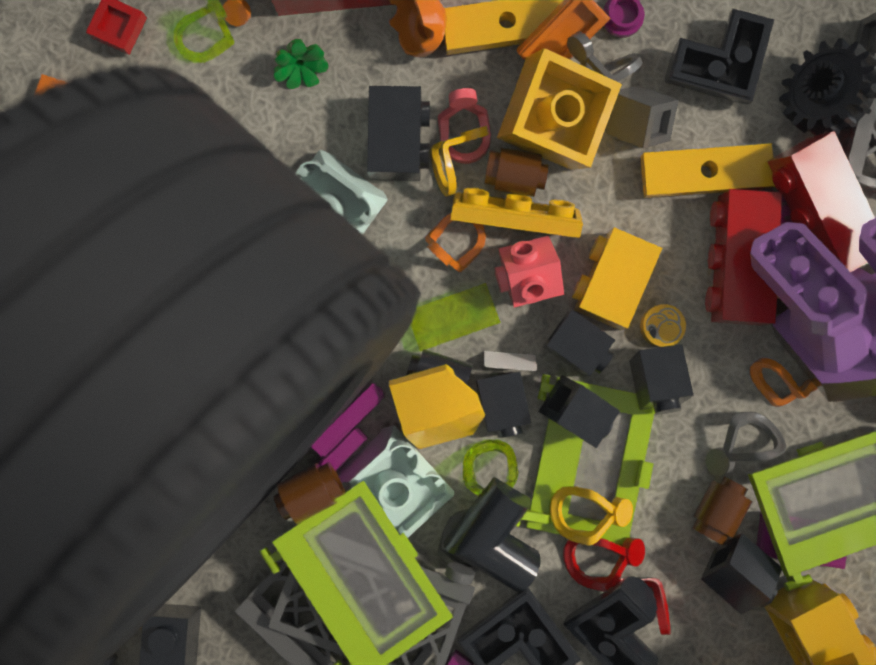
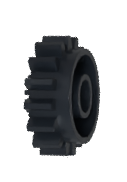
[779,38,876,136]

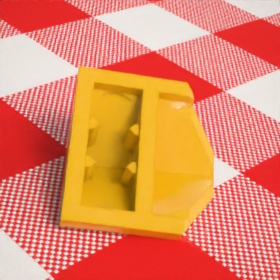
[389,364,485,449]

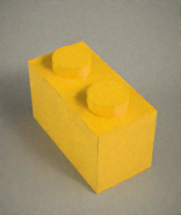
[572,227,663,330]

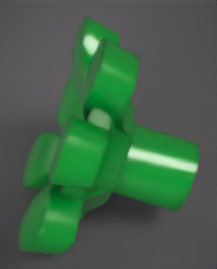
[274,39,329,89]

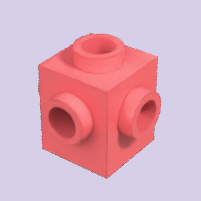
[494,235,564,308]

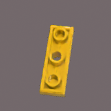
[444,0,563,55]
[640,143,775,198]
[451,188,583,238]

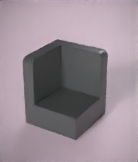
[605,86,679,149]

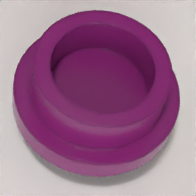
[603,0,645,38]

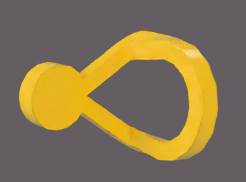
[430,126,489,197]
[550,486,633,546]

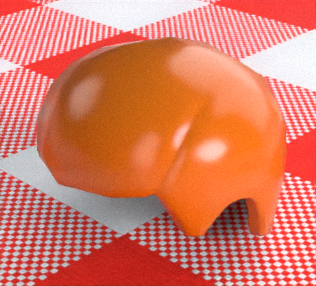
[389,0,447,57]

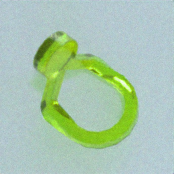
[174,0,234,63]
[463,440,519,496]

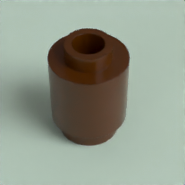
[484,148,549,197]
[274,462,345,524]
[692,477,753,546]

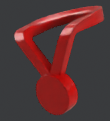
[563,537,645,592]
[616,577,671,635]

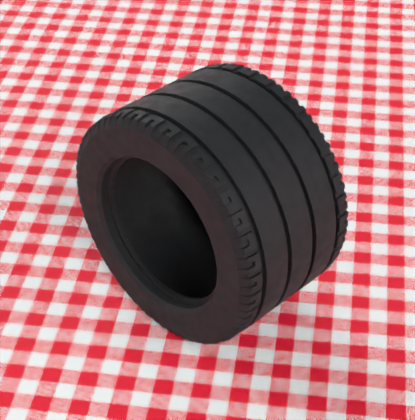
[0,64,421,665]

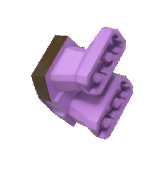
[750,217,876,402]

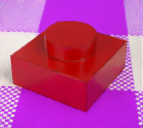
[86,0,147,55]

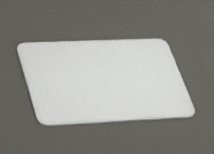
[484,351,537,371]

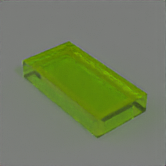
[411,283,501,352]

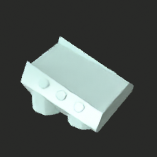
[296,150,388,234]
[336,425,454,538]

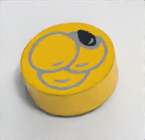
[640,304,686,347]

